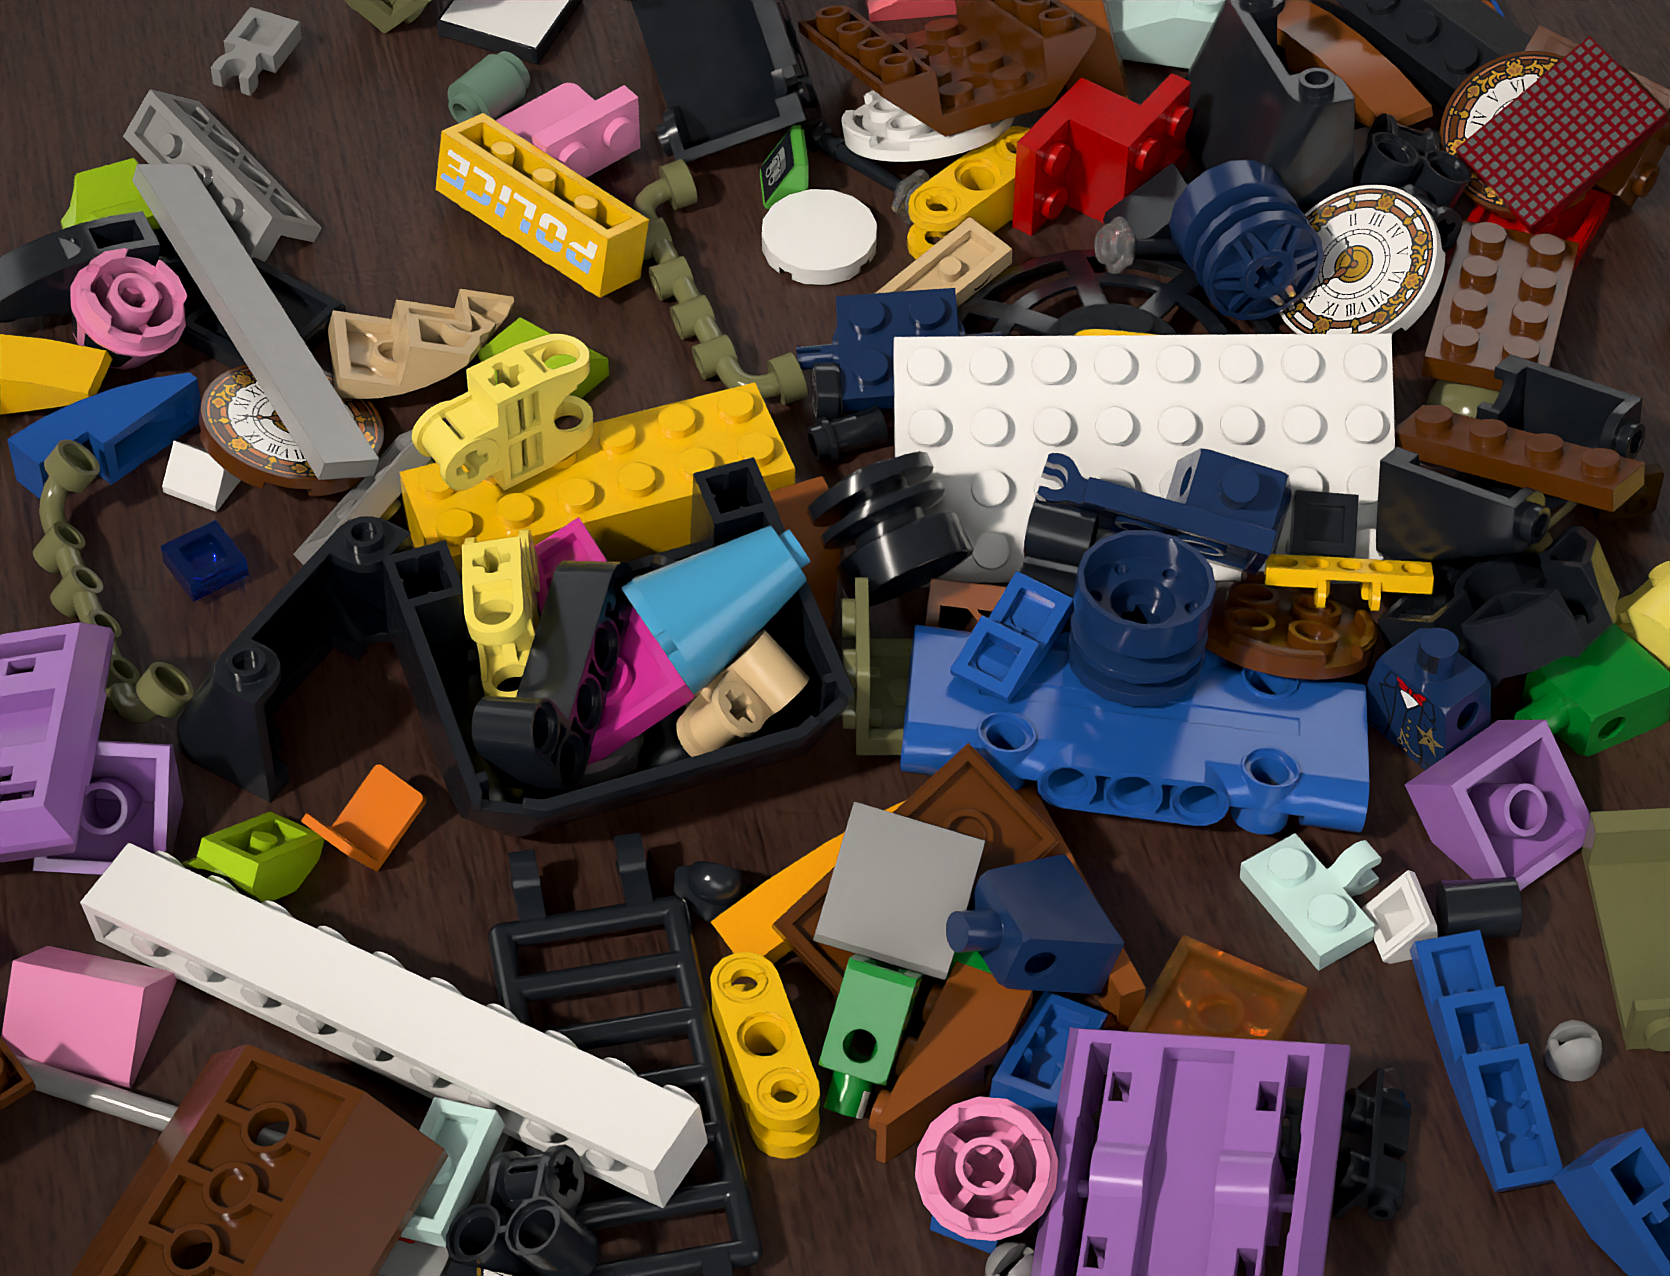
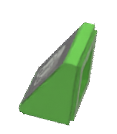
[760,125,808,209]

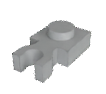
[210,7,302,96]

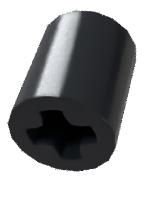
[1436,877,1522,938]

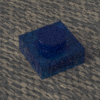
[160,520,249,602]

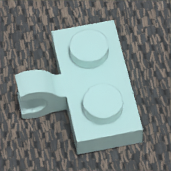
[1240,833,1382,971]
[400,1097,505,1248]

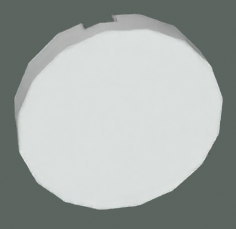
[762,189,877,285]

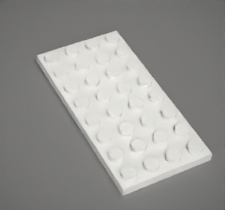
[893,333,1395,587]

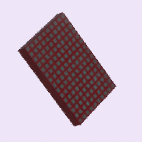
[1455,36,1669,234]

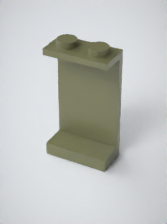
[1582,808,1670,1052]

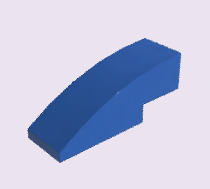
[7,372,201,499]

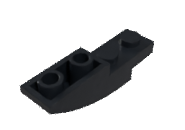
[0,211,193,323]

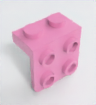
[495,83,640,178]

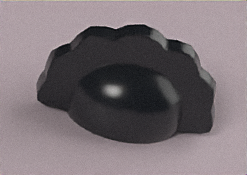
[674,861,756,922]

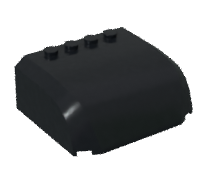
[382,457,854,837]

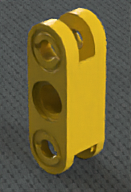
[907,126,1030,260]
[710,952,820,1159]

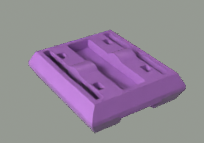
[0,622,115,863]
[1031,1028,1351,1276]

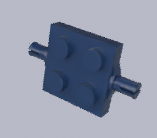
[796,288,1002,412]

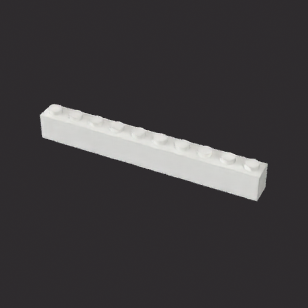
[80,843,708,1208]

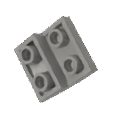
[813,802,985,980]

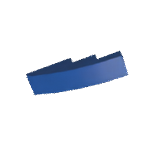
[1409,930,1563,1193]
[930,991,1108,1254]

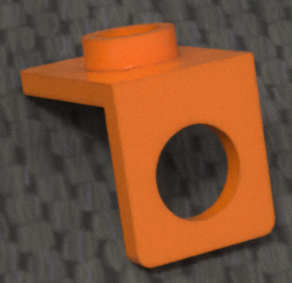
[301,764,427,872]

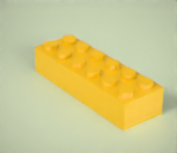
[399,382,795,586]

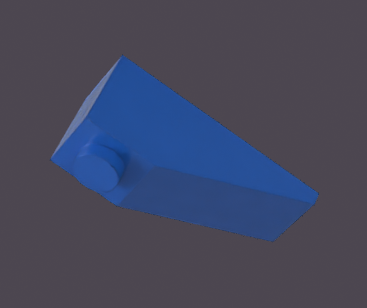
[1552,1127,1670,1276]

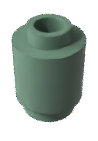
[447,51,531,123]

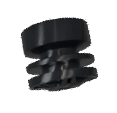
[807,451,974,607]

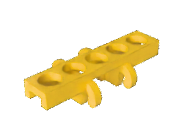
[1264,554,1434,611]

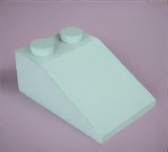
[1106,0,1224,69]

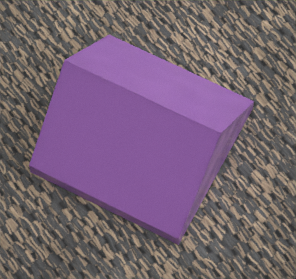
[33,740,184,875]

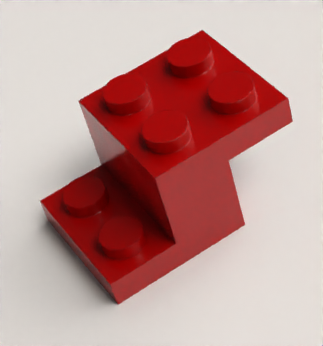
[1012,73,1193,236]

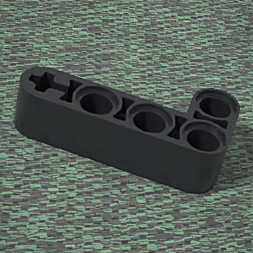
[472,561,635,791]

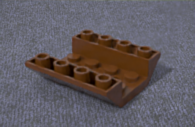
[798,0,1097,137]
[70,1044,448,1276]

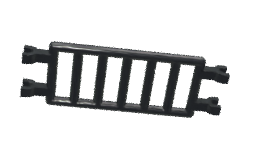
[488,832,763,1276]

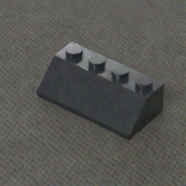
[1311,0,1532,111]

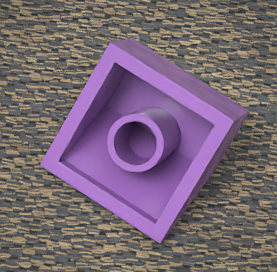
[1405,719,1590,891]

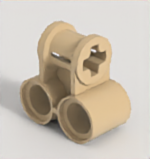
[676,629,810,757]

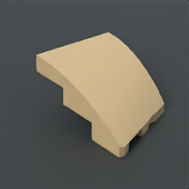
[328,289,514,399]

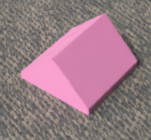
[1,946,177,1091]

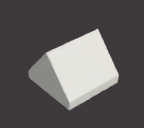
[162,441,240,512]
[1361,870,1438,964]

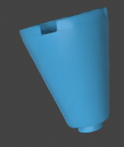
[622,525,811,695]

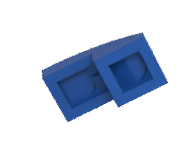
[950,571,1074,703]

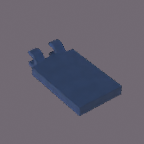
[1034,453,1277,575]

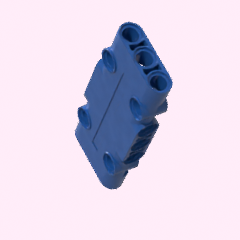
[900,624,1369,834]

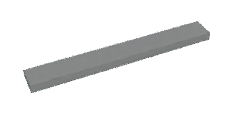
[132,163,379,480]

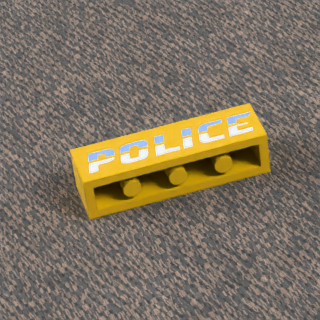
[435,113,649,298]

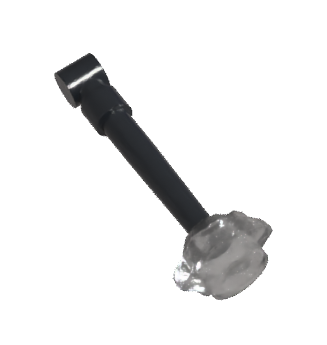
[804,121,930,224]
[1094,216,1181,274]

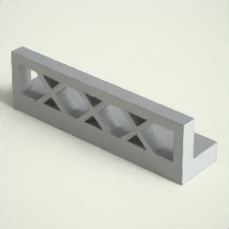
[123,89,322,262]

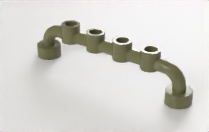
[633,159,808,406]
[33,439,194,724]

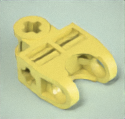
[412,334,594,491]
[462,529,540,697]

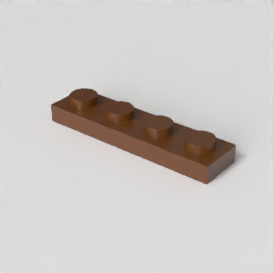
[1394,405,1645,512]

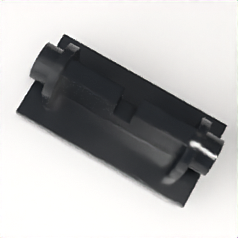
[1333,1068,1412,1221]

